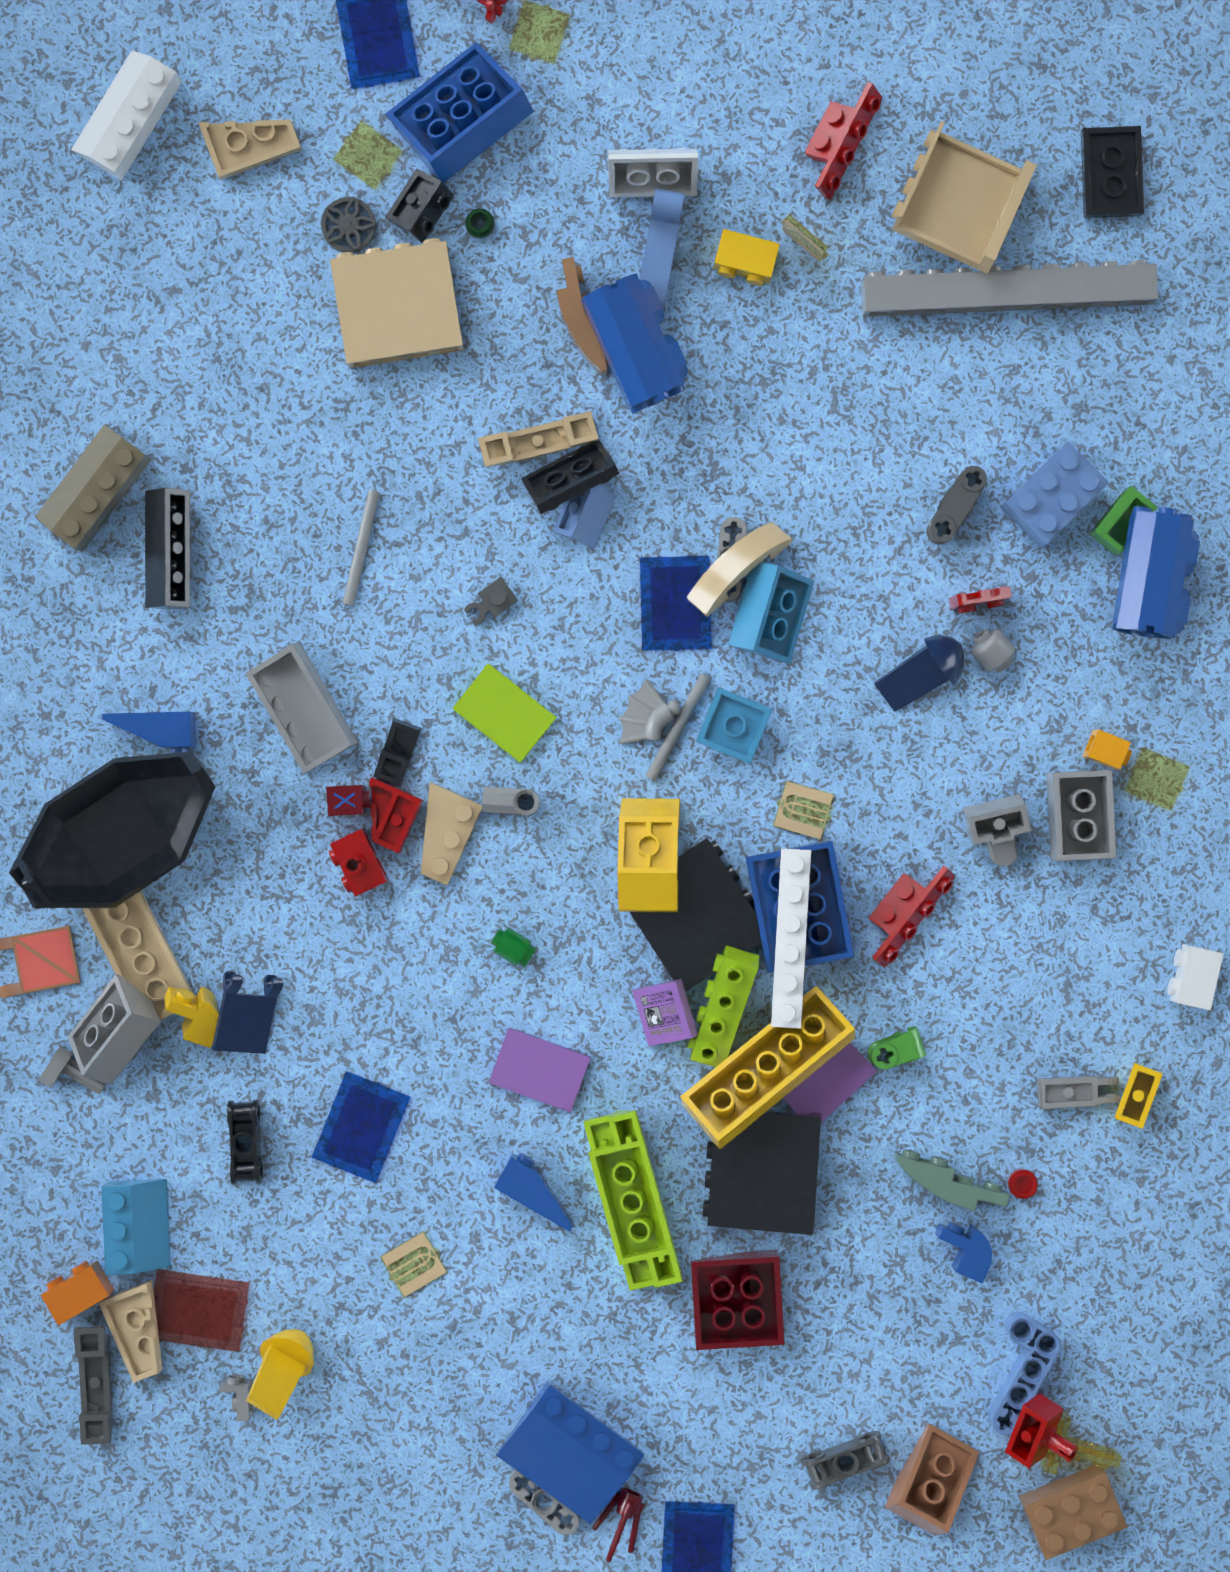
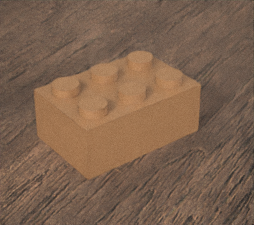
[1018,1463,1128,1560]

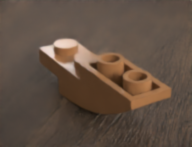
[556,257,609,376]

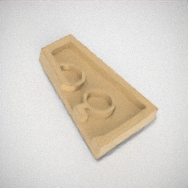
[198,120,302,180]
[420,782,482,885]
[98,1280,163,1383]

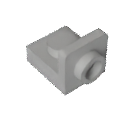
[219,1374,253,1421]

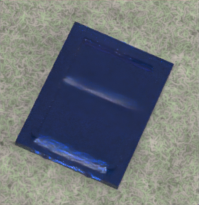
[336,0,420,89]
[640,555,712,651]
[311,1071,411,1183]
[661,1501,735,1572]

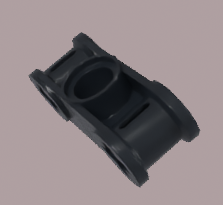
[227,1100,263,1185]

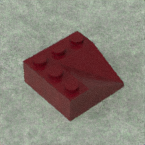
[691,1249,785,1350]

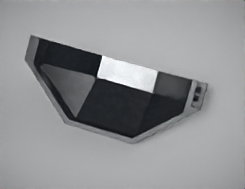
[9,752,216,908]

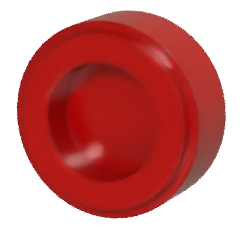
[1008,1169,1038,1199]

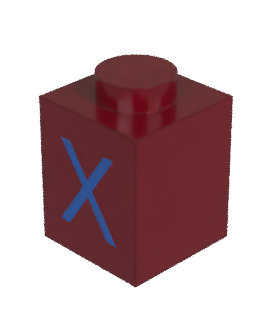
[326,785,371,816]

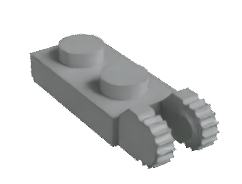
[1037,1075,1120,1109]

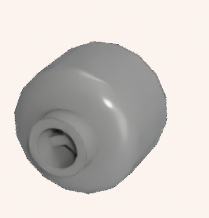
[971,629,1015,673]

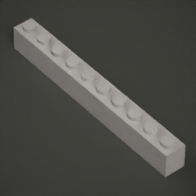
[861,260,1158,317]

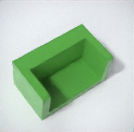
[1089,486,1158,556]

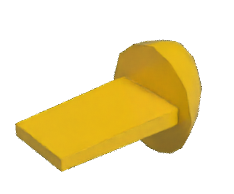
[246,1329,314,1420]

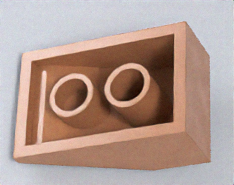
[885,1424,979,1536]

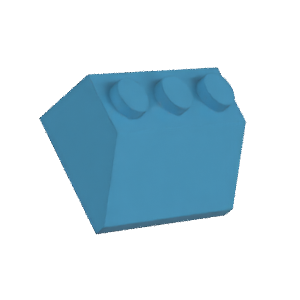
[728,562,814,664]
[101,1179,170,1275]

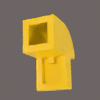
[164,986,219,1048]

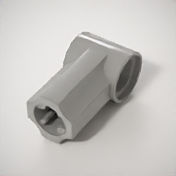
[482,786,541,815]

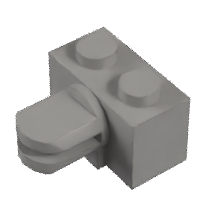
[962,794,1031,866]

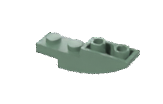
[893,1149,1009,1211]

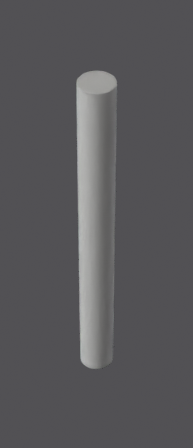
[342,490,380,606]
[645,674,711,781]

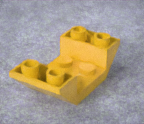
[617,798,680,912]

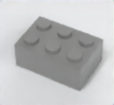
[1046,770,1116,861]

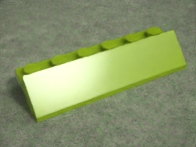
[583,1110,683,1291]

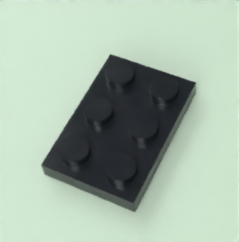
[1081,126,1144,218]
[521,438,620,514]

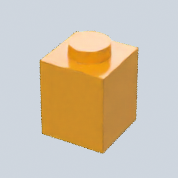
[1082,729,1132,770]

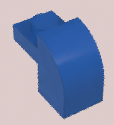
[935,1222,992,1284]

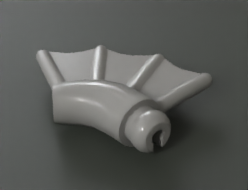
[619,679,682,744]

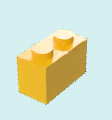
[713,229,780,286]
[1114,1063,1163,1129]

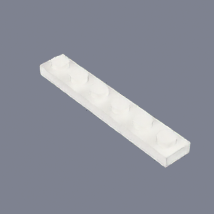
[771,848,811,1028]

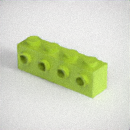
[687,945,760,1067]

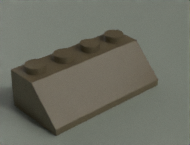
[35,424,152,552]

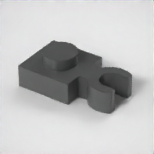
[464,577,518,625]

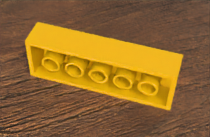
[680,986,855,1149]

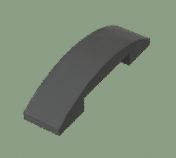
[74,1326,112,1445]

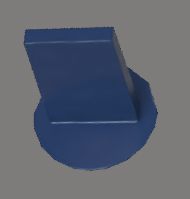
[874,635,964,712]

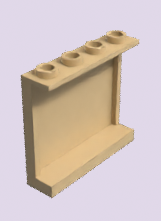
[891,121,1037,274]
[330,238,464,368]

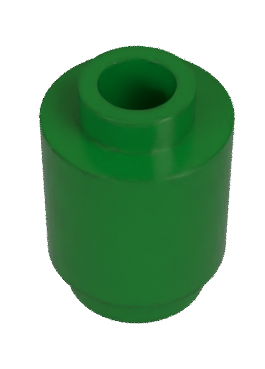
[490,927,536,967]

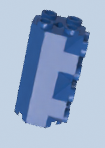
[581,273,688,414]
[1111,506,1200,639]

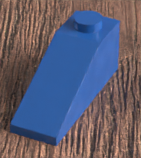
[102,711,196,753]
[494,1153,573,1232]

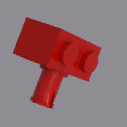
[328,828,389,897]
[1005,1393,1079,1469]

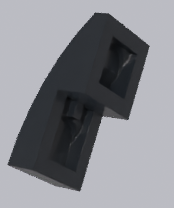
[373,718,422,786]

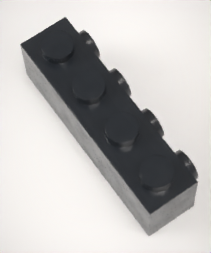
[145,488,190,609]

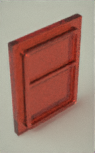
[154,1269,250,1352]

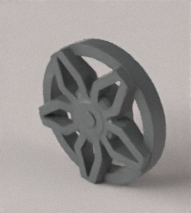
[321,197,376,253]

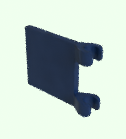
[212,971,284,1054]

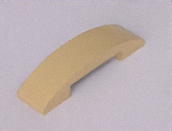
[478,411,598,467]
[687,522,793,617]

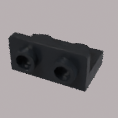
[385,168,454,243]

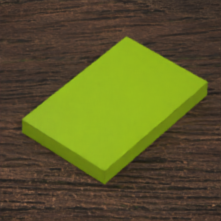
[452,663,557,763]

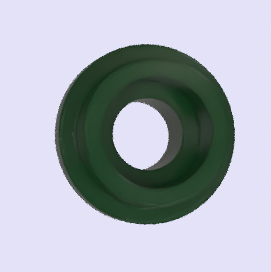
[465,208,494,239]

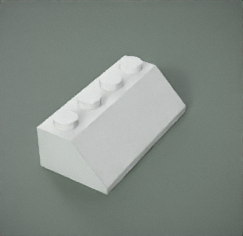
[71,51,182,181]

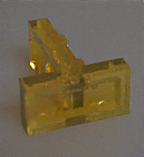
[1040,1411,1122,1475]

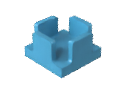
[696,687,773,764]

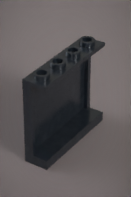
[630,838,761,992]
[703,1111,822,1235]

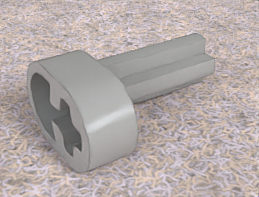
[38,1046,106,1094]

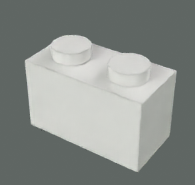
[1167,944,1224,1011]

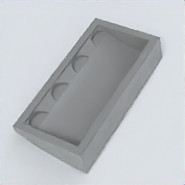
[246,643,359,774]

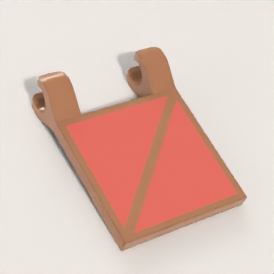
[0,925,81,998]

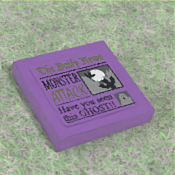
[632,979,698,1046]

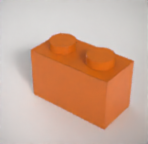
[40,1260,115,1326]

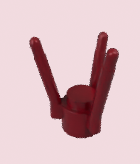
[592,1487,645,1562]

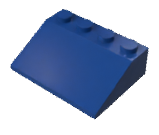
[385,42,534,183]
[745,840,854,973]
[496,1381,645,1524]

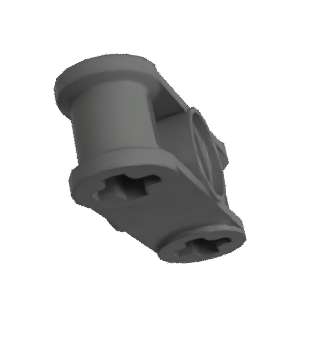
[926,466,987,545]
[801,1431,890,1490]

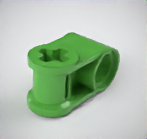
[867,1026,927,1070]

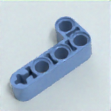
[639,188,685,312]
[988,1312,1061,1435]

